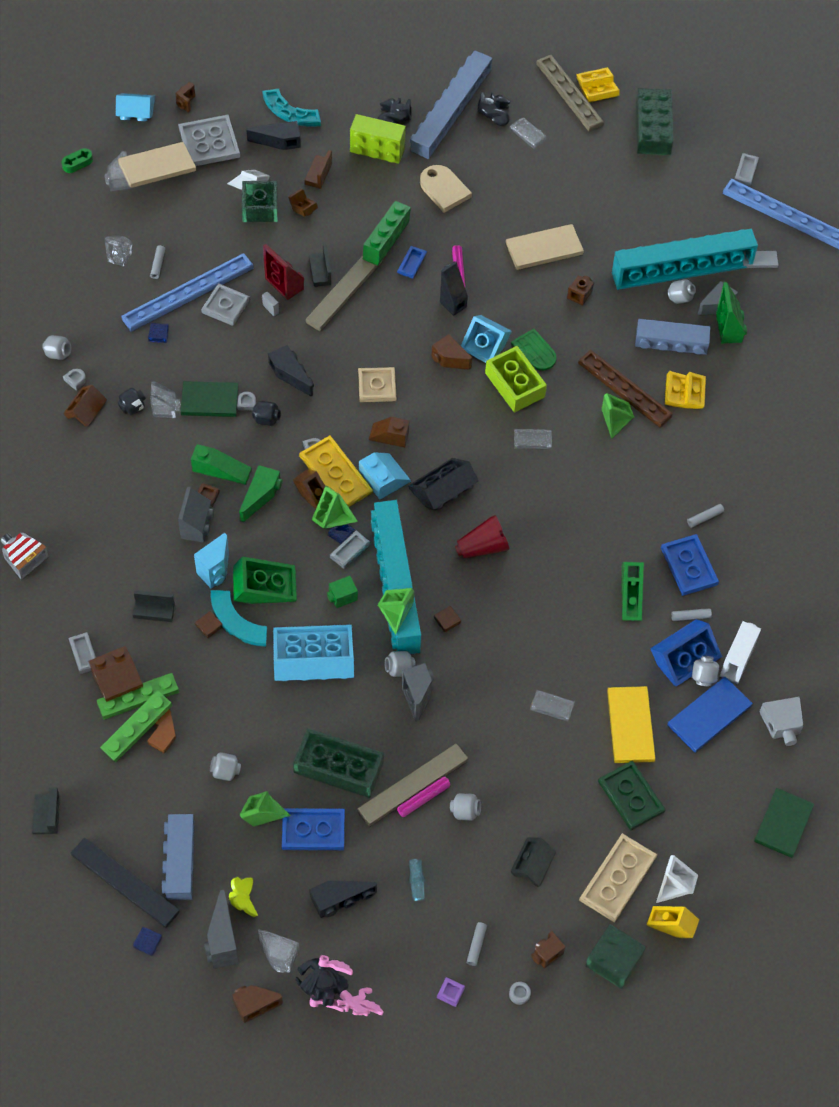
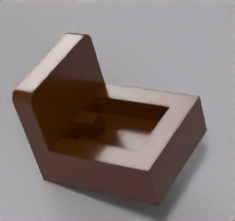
[175,82,196,112]
[288,189,318,217]

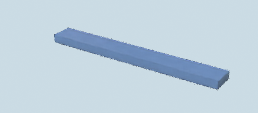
[723,179,839,249]
[121,253,254,332]

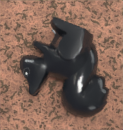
[477,92,511,126]
[378,98,412,124]

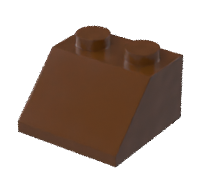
[88,646,143,702]

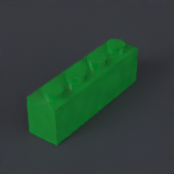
[362,201,411,266]

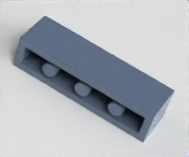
[635,319,710,355]
[162,814,195,900]

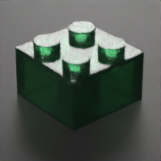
[242,181,278,222]
[586,924,646,989]

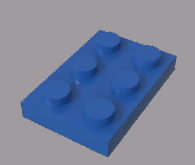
[661,534,719,596]
[282,808,345,850]

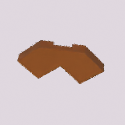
[147,709,176,754]

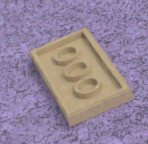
[118,142,196,188]
[506,224,584,270]
[579,833,657,923]

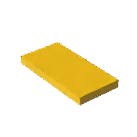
[299,435,373,507]
[607,686,655,763]

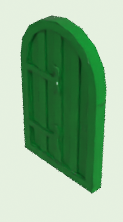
[511,328,556,371]

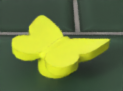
[229,877,258,917]

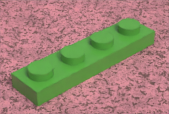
[97,673,179,720]
[100,690,173,763]

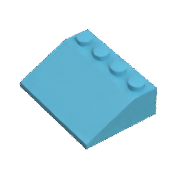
[273,625,354,681]

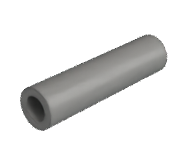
[150,245,165,279]
[687,504,724,528]
[671,609,712,621]
[466,922,487,966]

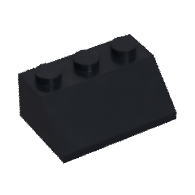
[408,458,479,510]

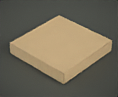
[358,367,396,402]

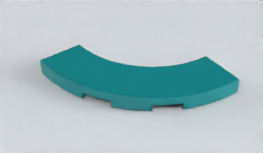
[262,89,321,127]
[211,590,267,647]

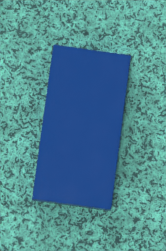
[667,677,753,753]

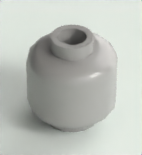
[668,279,696,304]
[43,335,71,360]
[385,651,415,677]
[692,656,719,686]
[210,752,241,781]
[450,793,481,821]

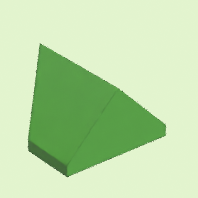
[602,393,634,439]
[312,486,358,529]
[377,588,414,635]
[240,791,291,827]

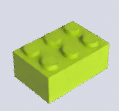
[350,114,406,164]
[485,346,547,413]

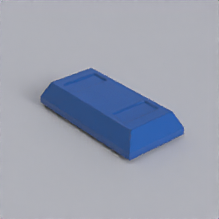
[397,246,427,279]

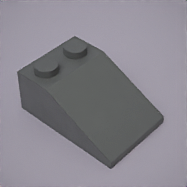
[204,890,239,969]

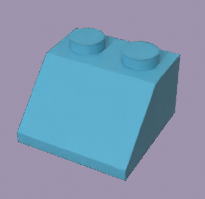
[116,93,155,121]
[461,315,512,363]
[359,452,411,499]
[194,533,229,589]

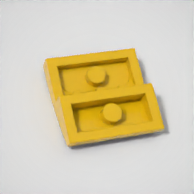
[576,67,619,102]
[665,371,706,409]

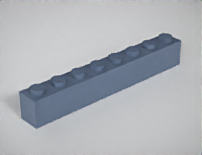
[409,51,492,159]

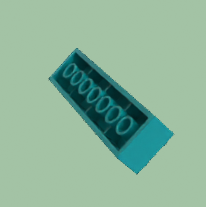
[612,229,758,290]
[371,500,421,654]

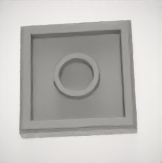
[201,283,250,326]

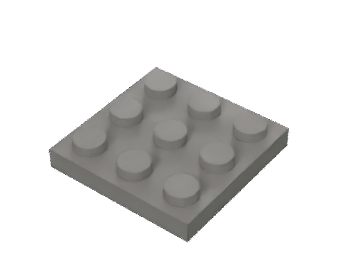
[178,115,240,166]

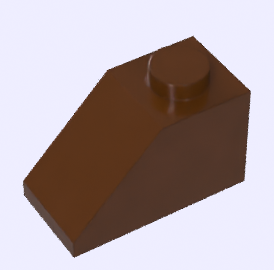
[431,334,472,370]
[369,417,410,448]
[293,469,325,509]
[232,985,283,1023]

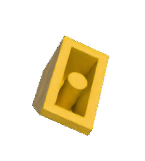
[646,906,700,938]

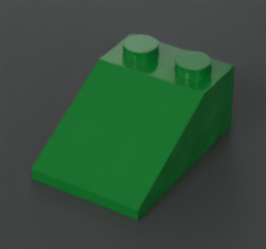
[716,282,747,344]
[233,556,297,604]

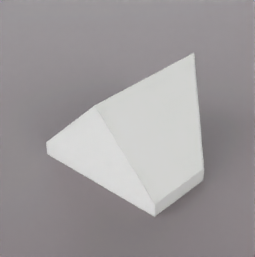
[227,170,270,196]
[656,855,698,903]

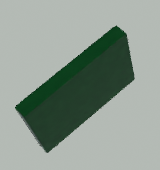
[181,381,239,417]
[598,760,666,831]
[754,788,814,858]

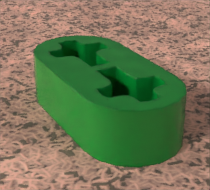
[61,148,93,173]

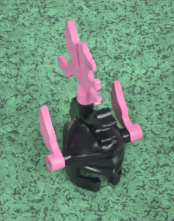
[295,955,383,1016]

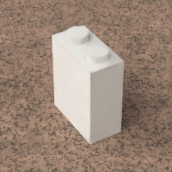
[720,621,761,684]

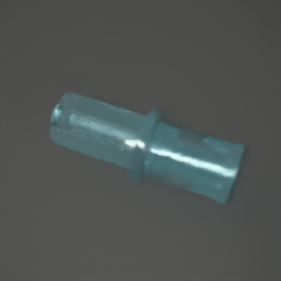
[409,859,425,901]

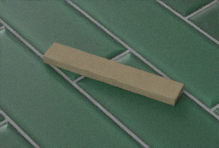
[537,55,604,132]
[306,256,383,331]
[358,744,468,827]

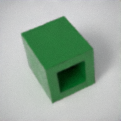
[327,576,358,608]

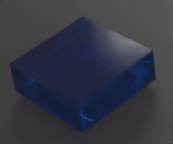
[148,323,169,343]
[328,524,355,544]
[133,927,162,956]

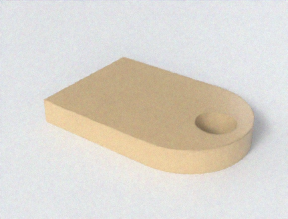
[420,165,472,213]

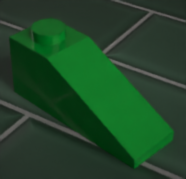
[191,444,252,485]
[239,465,283,522]
[621,562,644,621]

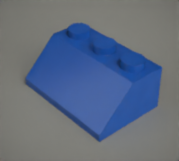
[650,619,722,686]

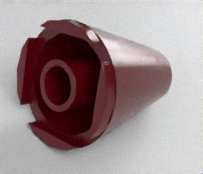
[455,515,510,559]

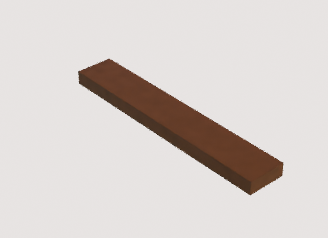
[578,349,673,427]

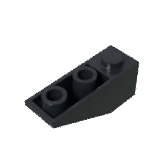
[246,121,301,150]
[440,261,468,316]
[268,345,314,396]
[309,881,377,918]

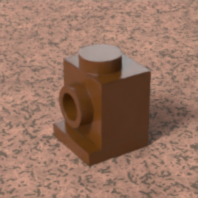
[567,275,594,306]
[531,931,565,968]

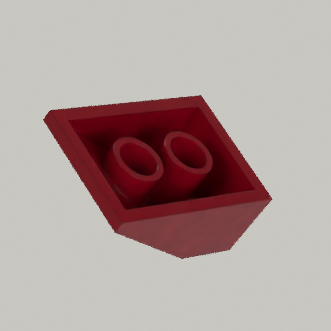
[263,244,304,300]

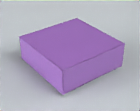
[437,977,465,1007]

